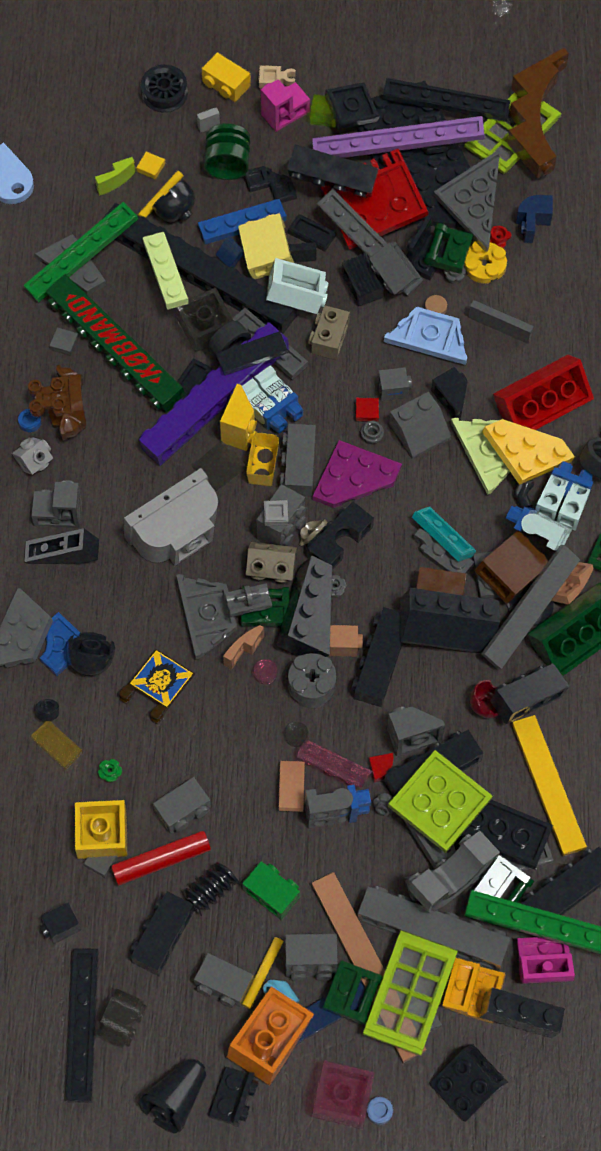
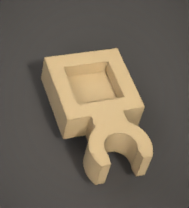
[259,66,295,88]

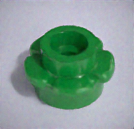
[98,759,122,782]

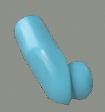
[263,980,300,1003]

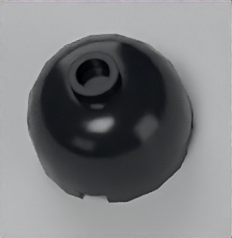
[152,180,195,222]
[67,632,115,676]

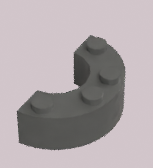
[407,831,500,913]

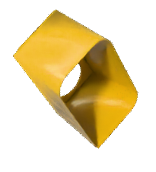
[247,433,279,486]

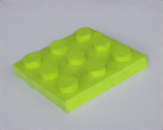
[388,750,493,853]

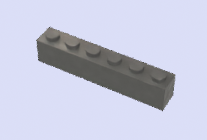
[358,886,510,971]

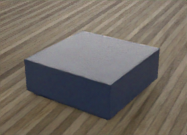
[216,237,244,267]

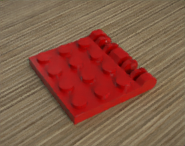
[320,148,429,250]

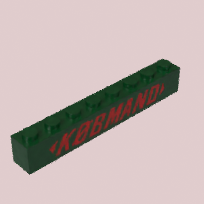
[46,274,185,414]

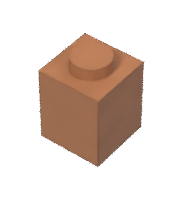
[329,625,363,657]

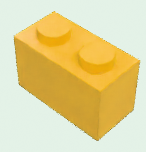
[202,52,251,102]

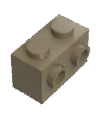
[309,305,350,360]
[246,542,297,582]

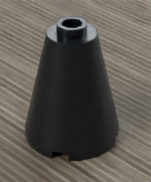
[139,1059,207,1133]

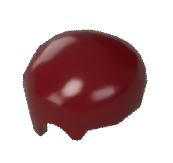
[470,680,499,719]

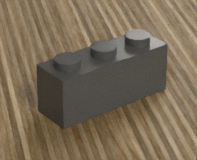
[280,424,316,496]

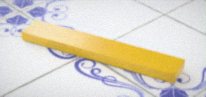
[512,715,587,856]

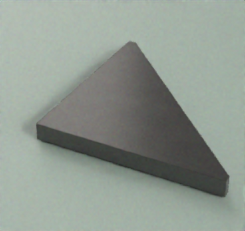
[433,150,500,252]

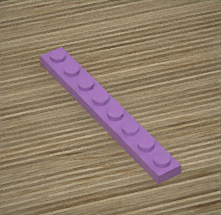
[312,116,485,158]

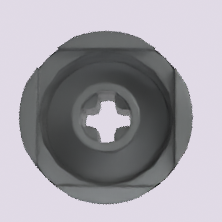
[288,653,336,708]

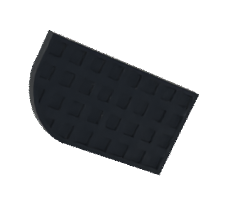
[356,81,471,228]

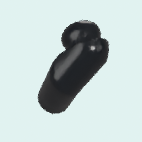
[514,479,534,509]

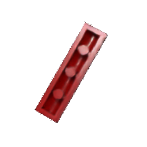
[112,831,211,886]

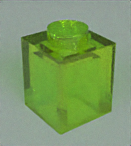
[310,94,336,127]

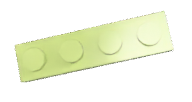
[143,232,189,310]

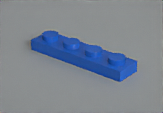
[198,199,286,244]

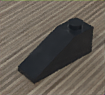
[24,528,99,564]

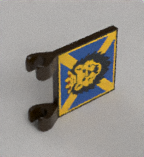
[119,649,195,724]

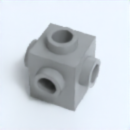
[12,437,53,475]

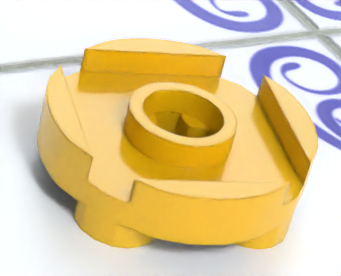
[464,241,507,284]

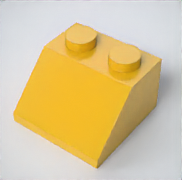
[220,384,257,451]

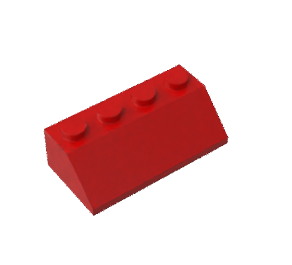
[493,355,594,430]

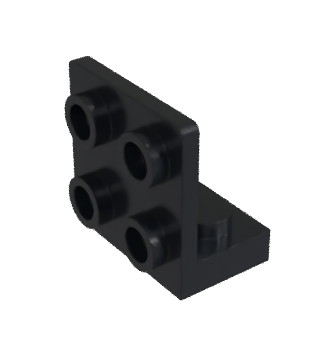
[406,215,448,281]
[431,1044,508,1122]

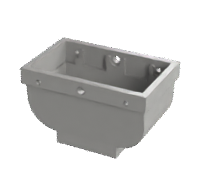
[124,468,218,566]

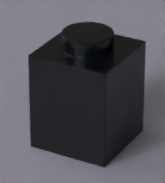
[40,902,81,944]

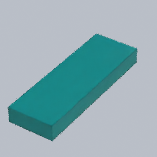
[412,507,476,562]

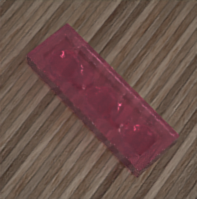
[297,740,372,788]

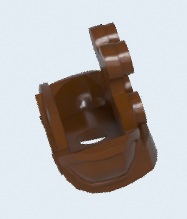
[28,365,87,440]

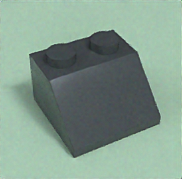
[389,392,451,459]
[387,707,445,756]

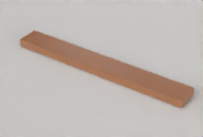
[312,872,426,1063]

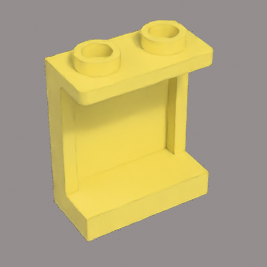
[238,213,294,279]

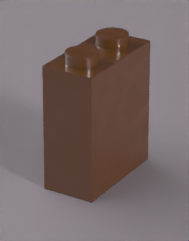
[475,530,549,604]

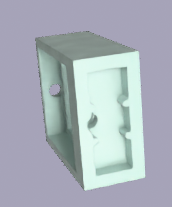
[266,258,328,314]

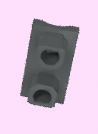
[225,583,272,617]

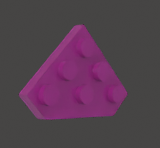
[313,440,402,508]

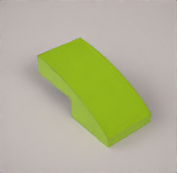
[95,157,135,196]

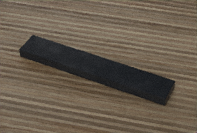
[382,78,511,122]
[66,948,99,1103]

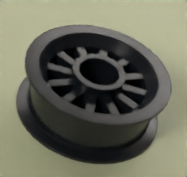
[141,64,188,113]

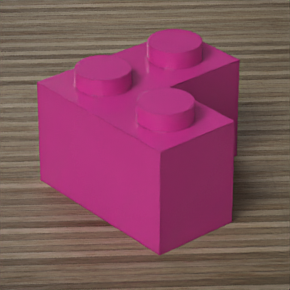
[261,79,310,132]

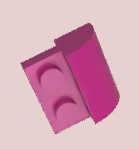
[517,937,575,984]

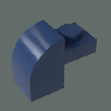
[516,195,553,243]

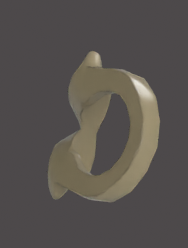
[299,519,328,546]

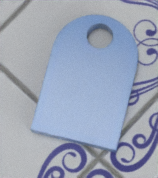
[0,142,34,204]

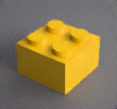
[75,800,127,859]

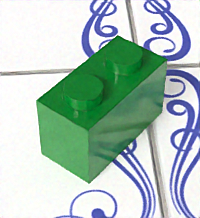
[242,861,300,921]

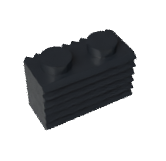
[342,253,385,306]

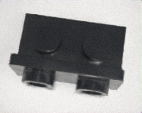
[209,1066,258,1127]

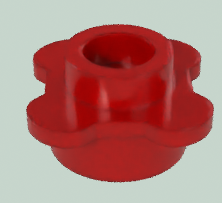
[490,226,511,248]

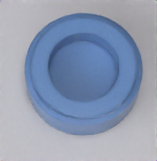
[367,1097,393,1125]

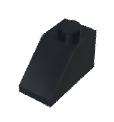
[431,367,468,421]

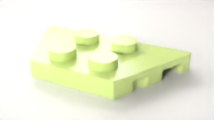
[451,418,510,495]

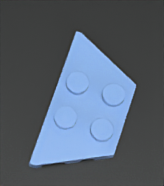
[384,307,467,365]

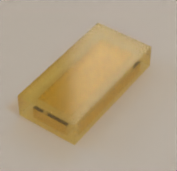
[31,721,83,770]

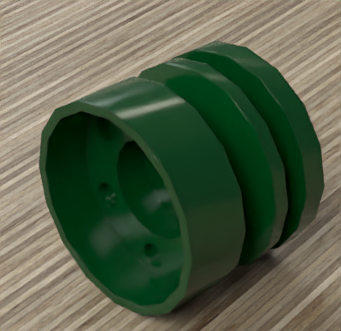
[204,123,250,180]

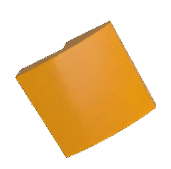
[442,958,506,1024]

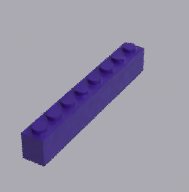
[139,322,289,466]

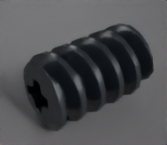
[184,862,240,916]

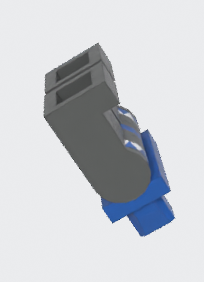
[304,785,371,828]

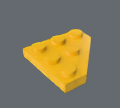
[482,419,575,485]

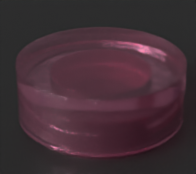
[254,659,277,685]

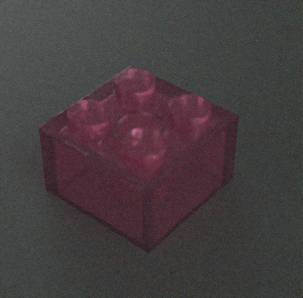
[312,1061,375,1129]

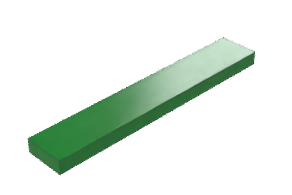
[24,202,138,303]
[465,890,601,954]

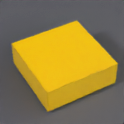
[136,152,165,180]

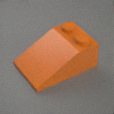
[227,987,314,1085]

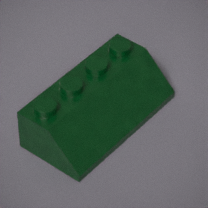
[527,582,601,676]

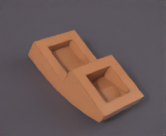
[551,562,594,604]
[223,625,264,669]
[279,761,305,811]

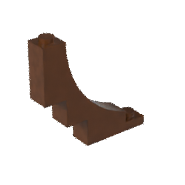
[507,48,569,178]

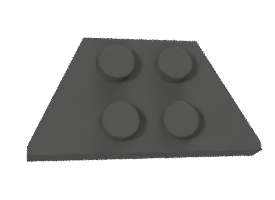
[176,574,237,659]
[0,588,53,668]

